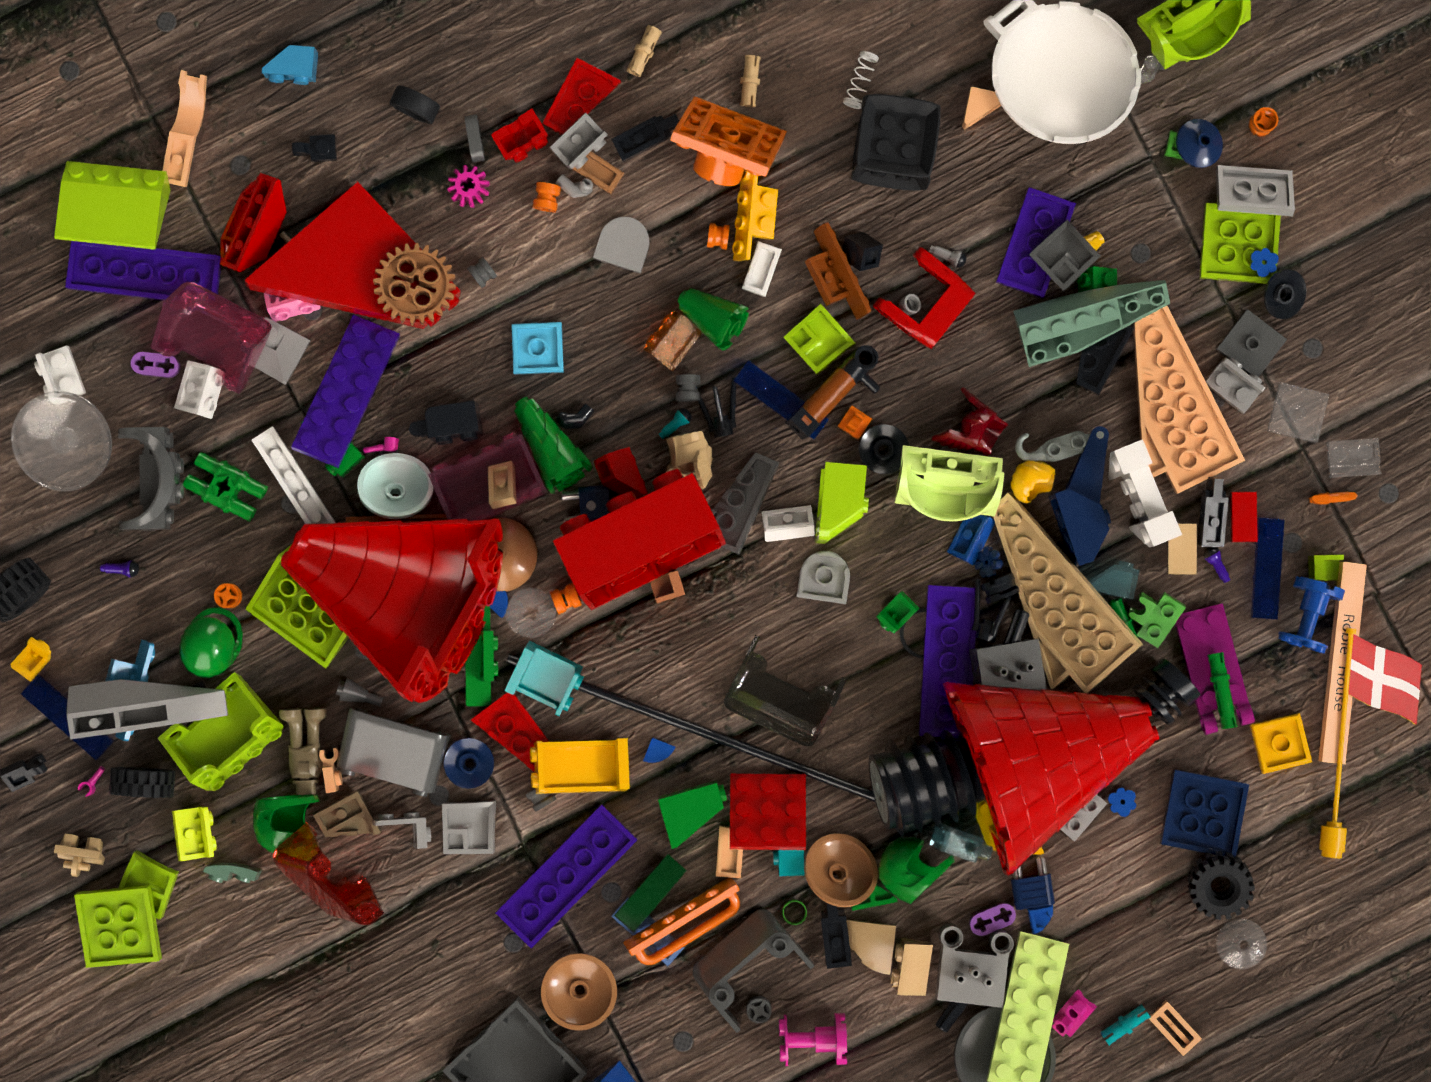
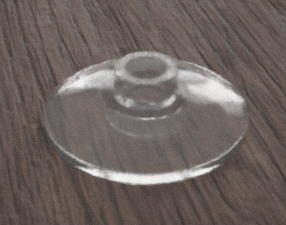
[1216,918,1267,969]

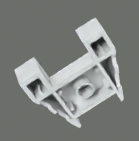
[1108,439,1182,547]

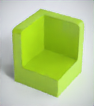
[1308,555,1344,581]

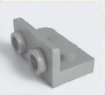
[1205,358,1265,414]

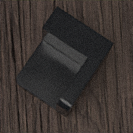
[842,232,883,271]

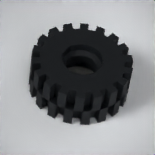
[109,767,176,798]
[1187,851,1255,920]

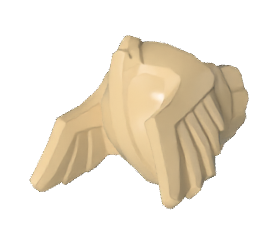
[665,431,713,489]

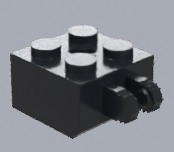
[408,401,483,445]

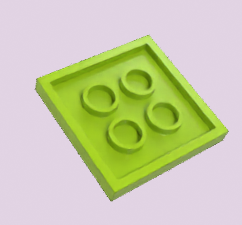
[1199,203,1281,284]
[74,885,162,968]

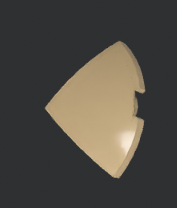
[846,919,896,975]

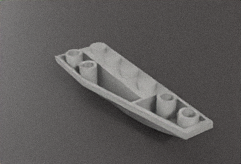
[67,679,228,739]

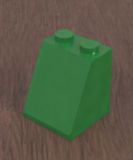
[658,780,727,849]

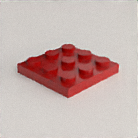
[730,773,806,850]

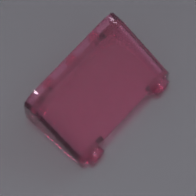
[151,282,272,394]

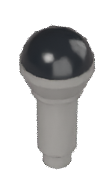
[929,245,967,268]

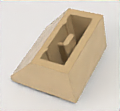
[890,938,933,996]

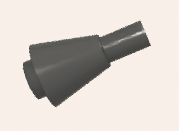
[336,677,383,706]

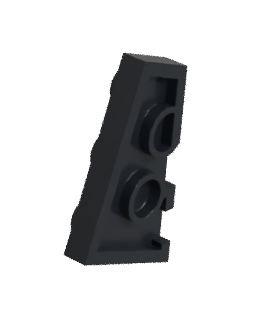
[1076,326,1134,396]

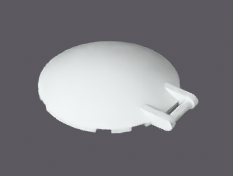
[983,0,1141,144]

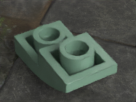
[203,863,262,883]

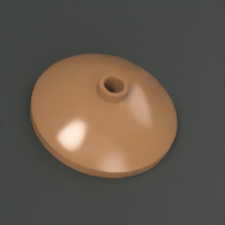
[491,517,538,592]
[804,834,878,907]
[541,953,617,1030]

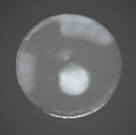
[11,391,112,491]

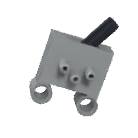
[935,923,1014,1032]

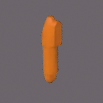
[1309,491,1358,505]

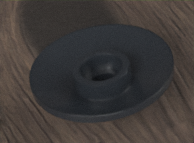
[1264,269,1306,319]
[859,424,909,474]

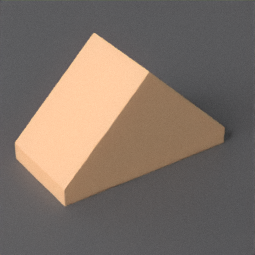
[962,87,1002,130]

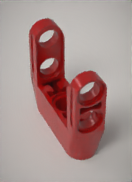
[873,247,976,350]

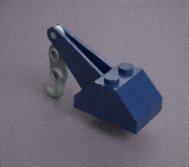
[1015,426,1111,566]

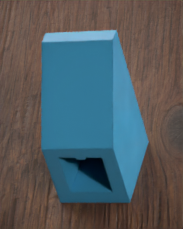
[262,45,318,85]

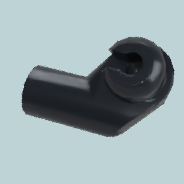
[557,404,594,429]

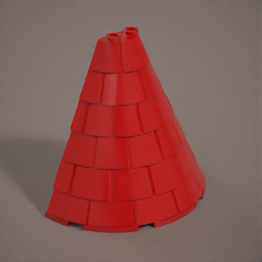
[281,518,503,703]
[943,682,1159,876]

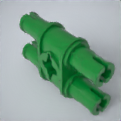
[183,452,268,522]

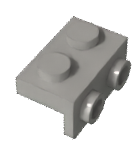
[549,113,608,170]

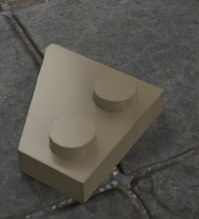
[313,789,382,837]

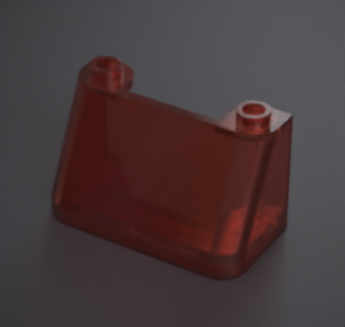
[273,822,384,925]

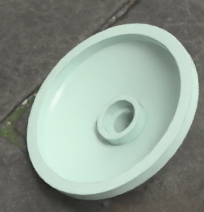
[357,453,433,519]

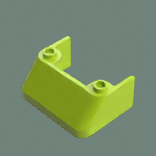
[815,462,869,544]

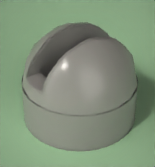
[899,294,921,315]

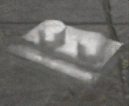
[1326,438,1381,478]

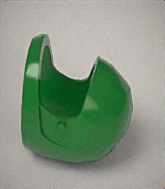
[179,608,243,678]
[253,794,319,855]
[878,837,955,904]

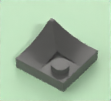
[1029,220,1101,291]

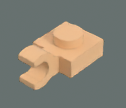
[319,748,342,793]

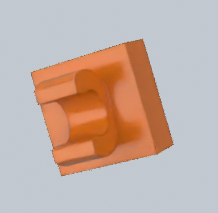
[837,405,872,440]

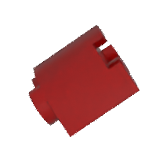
[491,108,549,163]

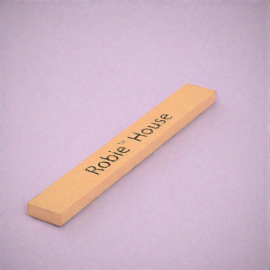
[1318,562,1367,764]

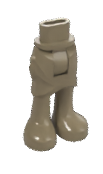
[279,707,327,795]

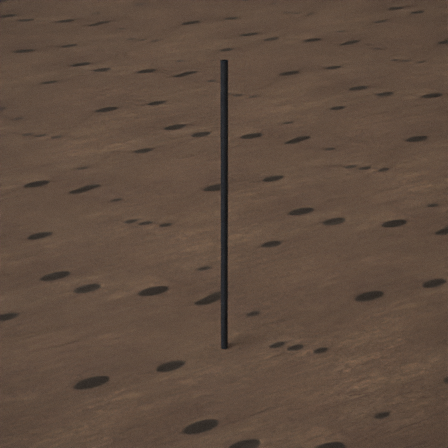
[506,654,875,802]

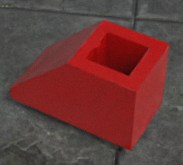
[593,447,647,499]

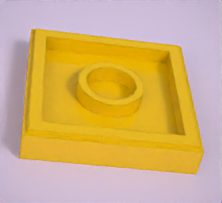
[1250,713,1312,774]

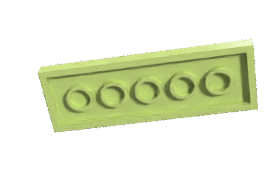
[986,931,1069,1082]

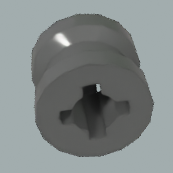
[467,256,498,288]
[525,789,557,812]
[746,995,772,1024]

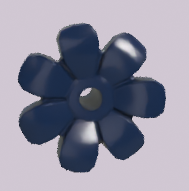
[975,546,1003,578]

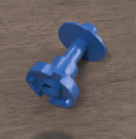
[1278,576,1345,654]

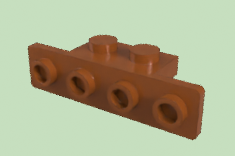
[804,222,871,320]

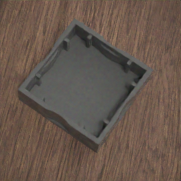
[443,996,588,1082]

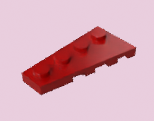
[471,692,550,772]

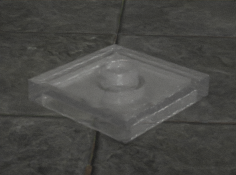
[1267,382,1329,443]

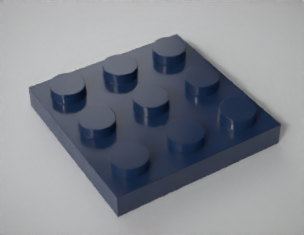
[1160,769,1249,858]

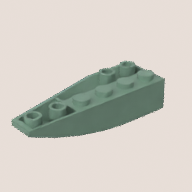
[1013,280,1170,367]

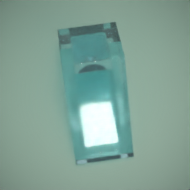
[1088,561,1140,600]

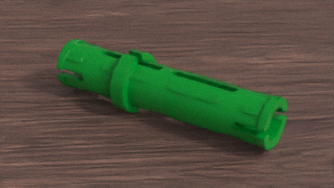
[1207,652,1238,729]

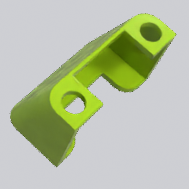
[158,672,284,791]

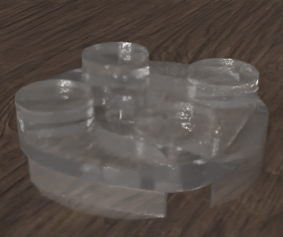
[506,588,557,638]

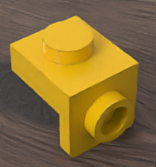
[11,637,51,682]

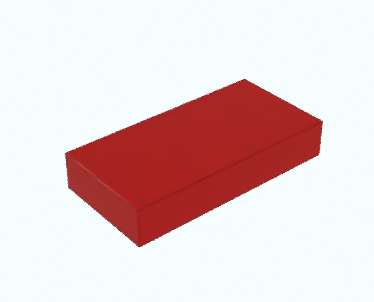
[1230,492,1258,542]

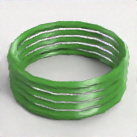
[782,900,807,925]

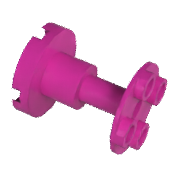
[779,1013,847,1066]

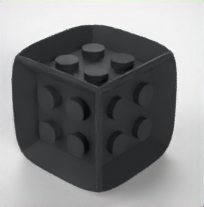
[851,94,941,191]

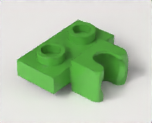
[1128,592,1186,648]

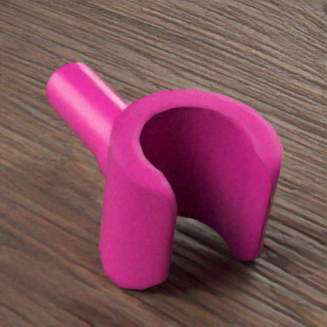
[363,437,399,454]
[78,766,105,797]

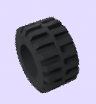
[0,558,51,622]

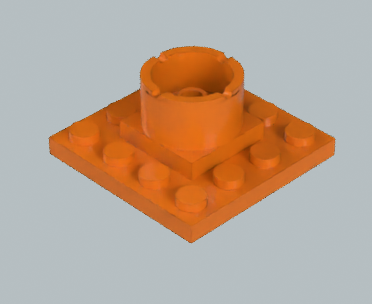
[670,96,787,186]

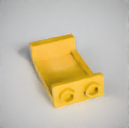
[530,738,630,794]

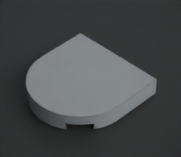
[593,217,649,274]
[796,551,850,604]

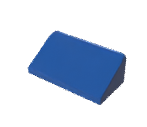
[947,515,995,566]

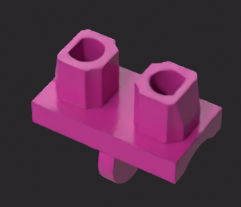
[1052,989,1097,1037]

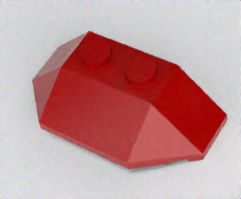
[220,173,287,272]

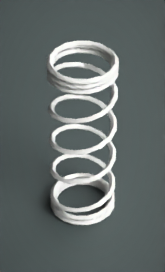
[843,51,879,109]

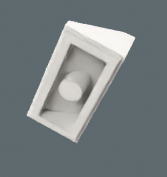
[762,505,815,542]

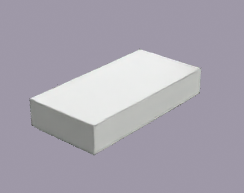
[742,241,782,297]

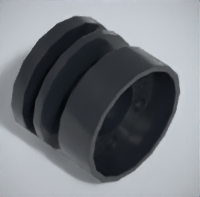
[1132,658,1201,725]

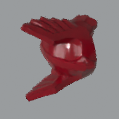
[931,387,1008,456]

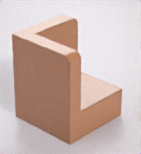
[650,570,685,604]

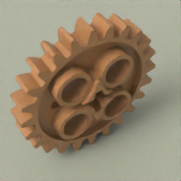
[373,243,456,326]

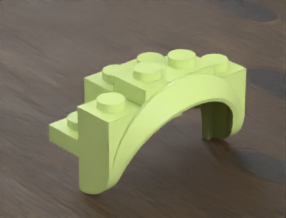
[895,445,1004,521]

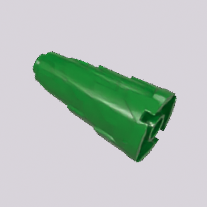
[514,397,593,494]

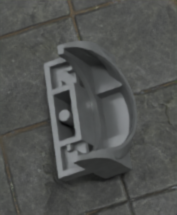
[118,427,184,531]

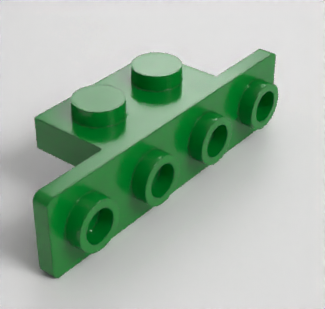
[465,606,498,706]

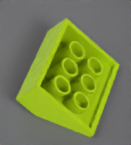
[54,161,171,250]
[245,544,349,668]

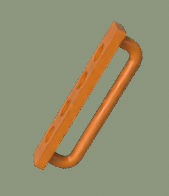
[623,877,740,965]

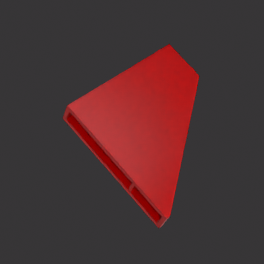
[245,182,461,329]

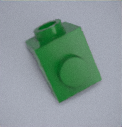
[1077,266,1117,293]
[876,591,920,634]

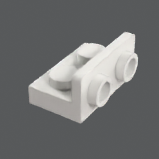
[34,345,86,403]
[174,360,225,419]

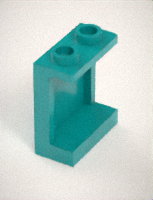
[505,640,584,716]

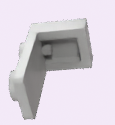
[372,812,431,849]

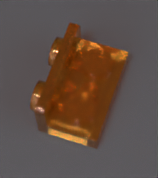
[643,311,702,372]

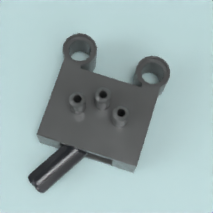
[969,609,1047,691]

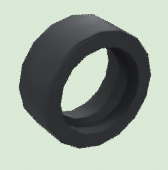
[389,85,440,124]

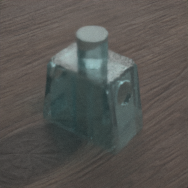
[929,822,993,863]

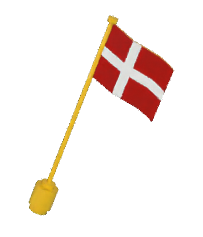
[1319,628,1422,858]

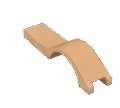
[162,70,207,187]

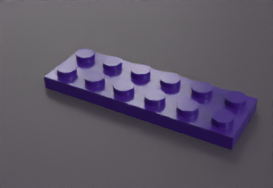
[65,241,222,306]
[291,315,400,468]
[919,585,976,738]
[495,804,638,948]

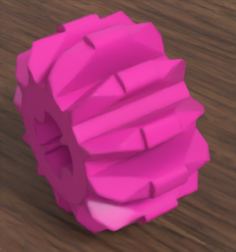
[447,165,490,208]

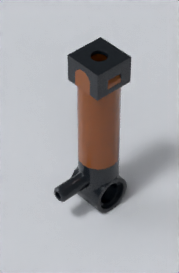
[785,345,880,440]

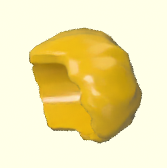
[1011,460,1055,503]

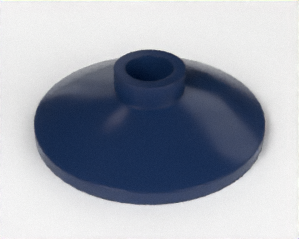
[1176,119,1223,168]
[444,738,494,789]

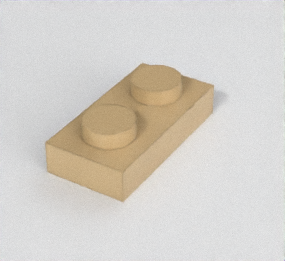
[488,461,516,509]

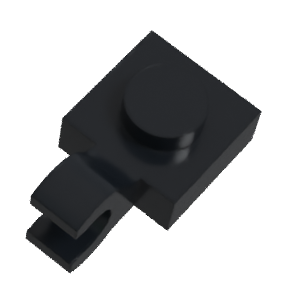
[292,134,337,162]
[0,753,48,792]

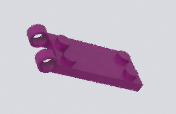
[1175,603,1255,735]

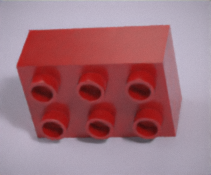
[553,469,726,611]

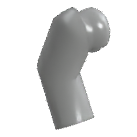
[555,175,593,198]

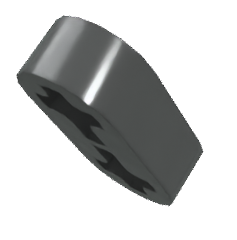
[464,114,485,162]

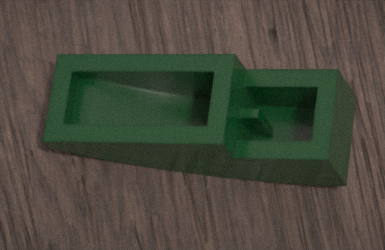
[614,854,687,932]

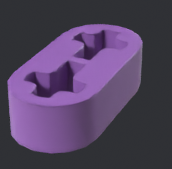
[131,352,181,378]
[969,902,1016,936]

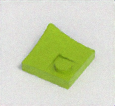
[784,304,855,375]
[119,850,179,919]

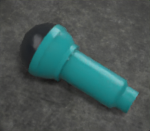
[659,408,692,440]

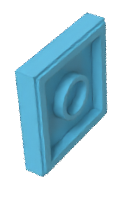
[512,322,564,375]

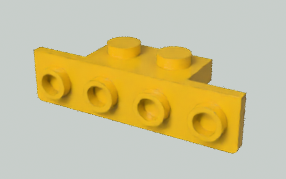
[732,169,778,262]

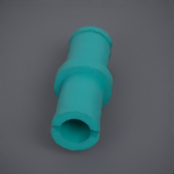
[1100,1004,1151,1046]

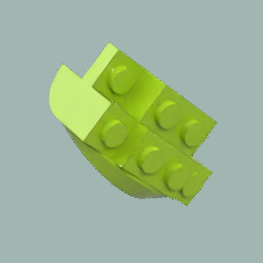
[1137,0,1251,69]

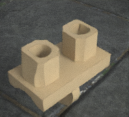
[54,833,105,877]

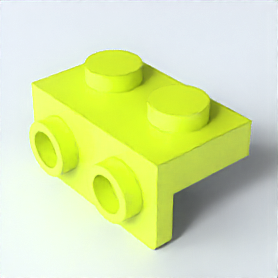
[172,806,217,861]

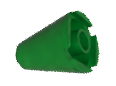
[677,288,749,351]

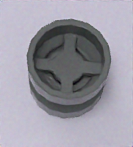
[676,374,700,402]

